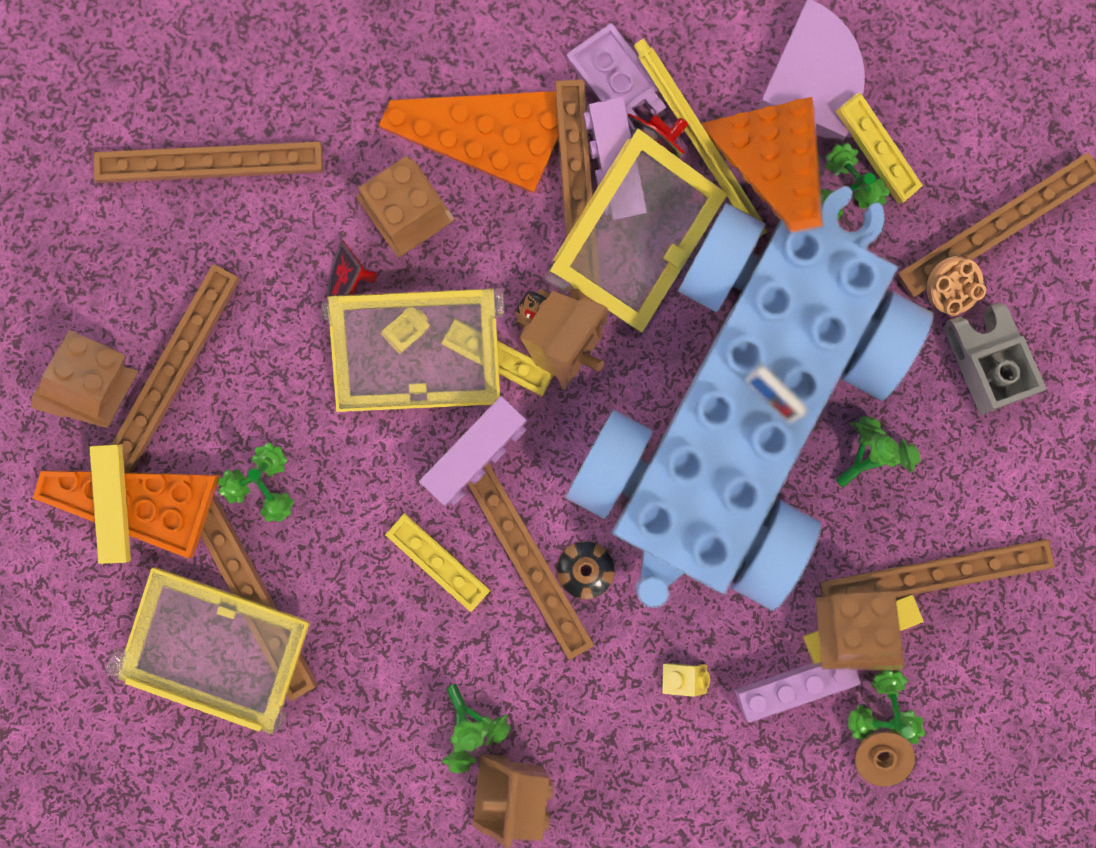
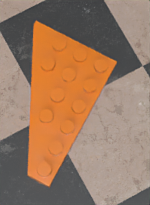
[379,91,558,194]
[702,97,823,233]

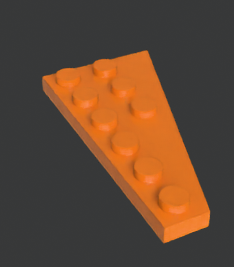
[33,470,220,559]

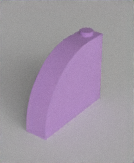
[758,0,865,144]

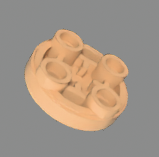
[927,256,986,316]

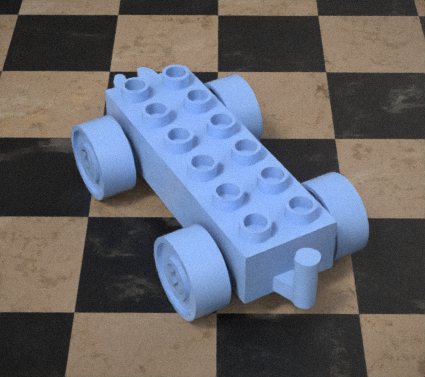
[565,186,933,611]

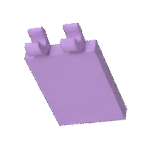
[566,23,666,135]

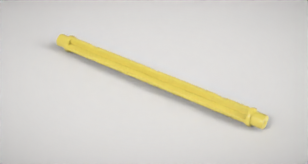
[634,39,767,237]

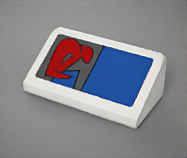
[746,364,807,423]

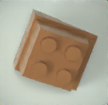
[356,155,455,259]
[520,291,608,391]
[31,330,138,428]
[815,591,904,670]
[472,753,553,848]

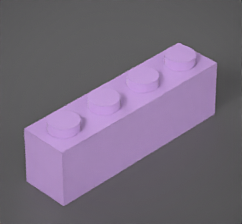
[583,97,646,220]
[419,396,527,507]
[734,662,861,723]

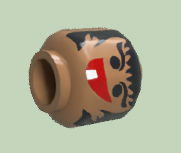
[514,289,550,328]

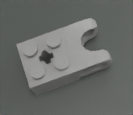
[944,302,1047,416]

